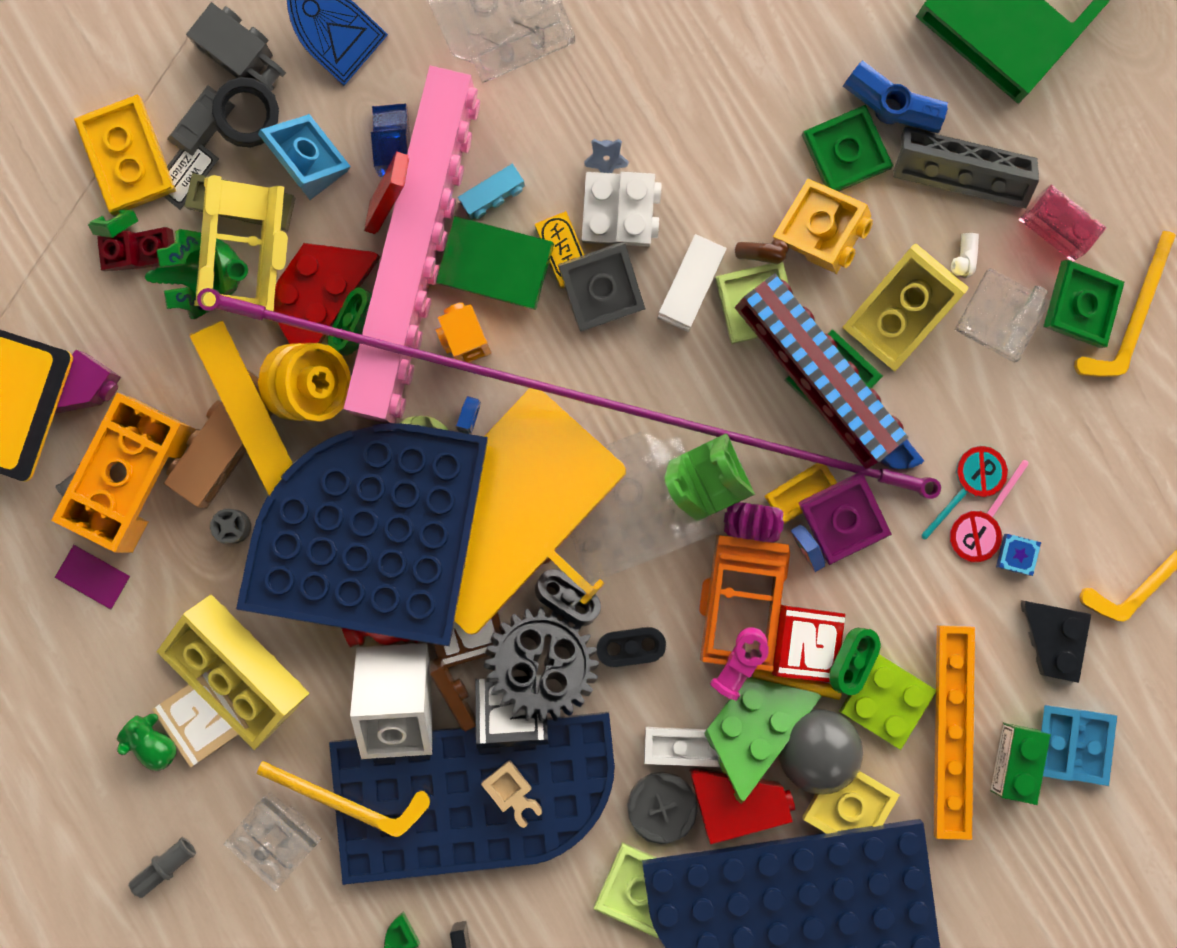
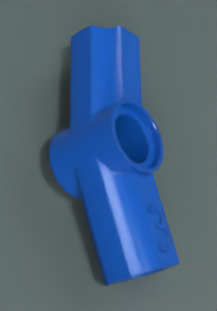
[843,60,948,133]

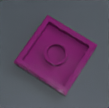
[798,472,892,565]

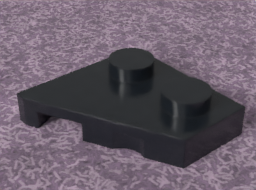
[1021,600,1091,683]

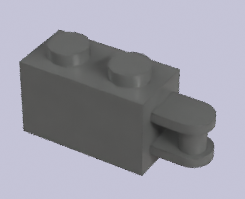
[186,2,286,91]

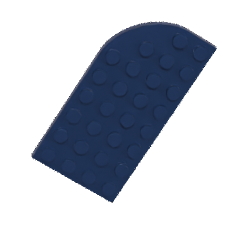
[329,712,615,885]
[642,819,940,948]

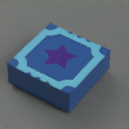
[996,534,1041,576]

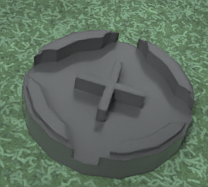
[627,772,698,844]

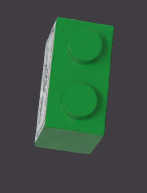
[990,722,1051,805]

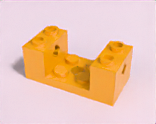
[51,392,196,553]

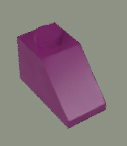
[55,349,121,414]

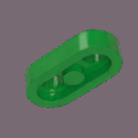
[328,287,372,356]
[829,627,881,695]

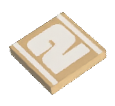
[152,669,249,768]

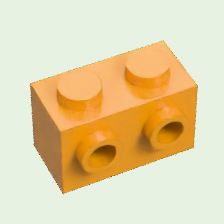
[435,303,492,363]

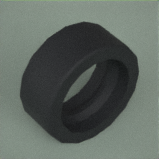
[212,77,279,148]

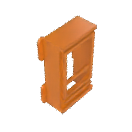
[699,535,790,671]

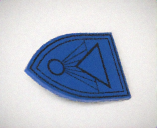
[286,0,388,86]

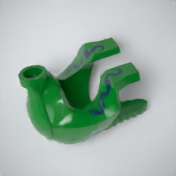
[145,229,248,320]

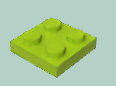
[839,654,937,750]

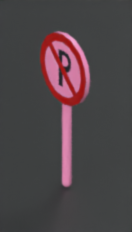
[950,460,1028,562]

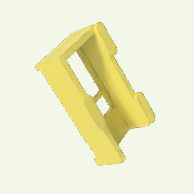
[194,175,288,311]

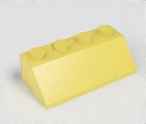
[156,594,310,750]

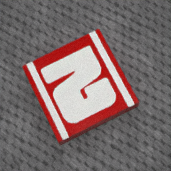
[771,605,846,682]

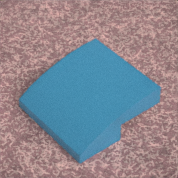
[1041,705,1117,786]

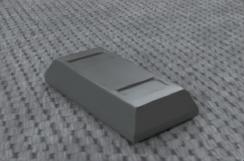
[167,85,235,156]

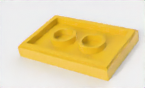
[74,94,176,216]

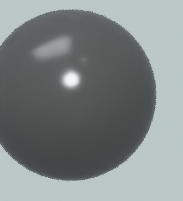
[779,709,863,794]

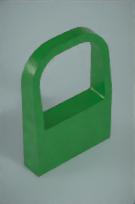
[916,0,1110,104]

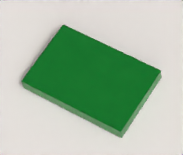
[436,216,554,310]

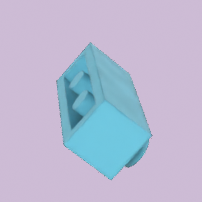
[458,163,525,220]

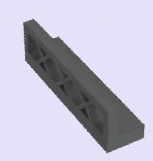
[893,127,1039,209]

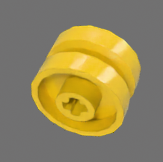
[258,343,351,422]

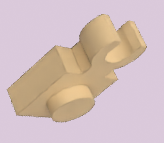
[481,760,542,828]

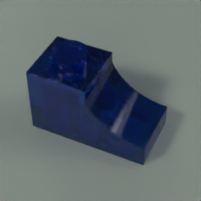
[371,103,411,177]

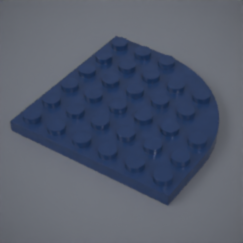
[236,423,488,647]

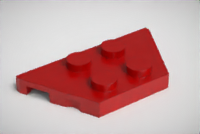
[273,243,380,344]

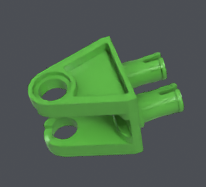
[665,434,755,521]

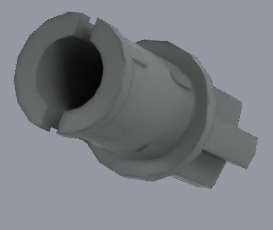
[128,837,196,898]

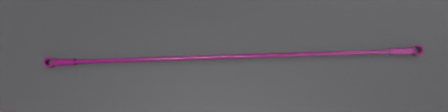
[197,288,941,499]

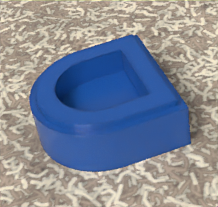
[456,396,481,434]

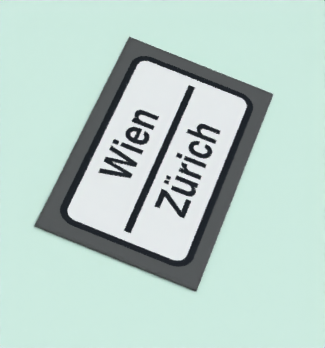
[164,144,219,210]

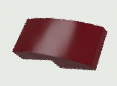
[97,227,174,271]

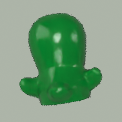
[117,714,177,771]

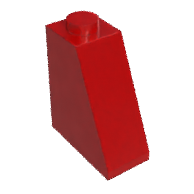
[689,768,796,844]

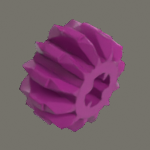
[723,502,784,543]

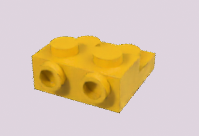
[773,179,873,274]

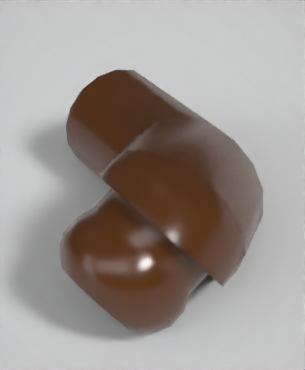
[735,239,789,264]

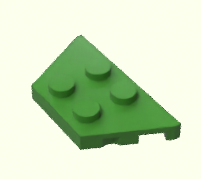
[704,677,822,803]

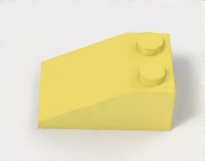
[842,243,969,372]

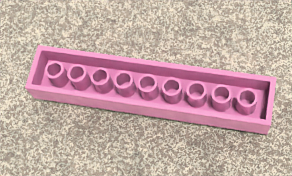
[343,65,480,424]

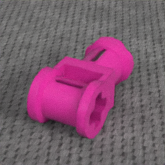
[710,627,769,701]

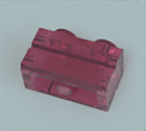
[1019,185,1106,261]

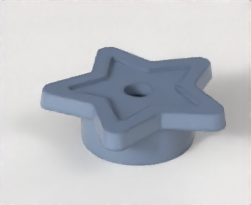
[584,139,629,173]

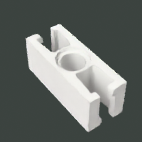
[657,234,727,332]

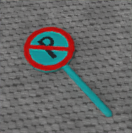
[921,446,1008,539]

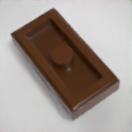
[429,656,476,732]

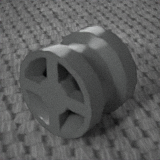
[210,509,251,544]

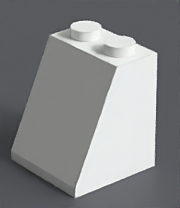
[350,643,432,759]

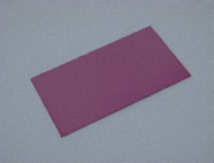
[54,544,130,609]

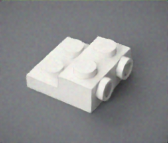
[582,172,661,247]

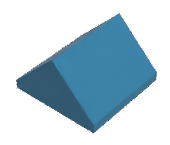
[258,114,351,200]

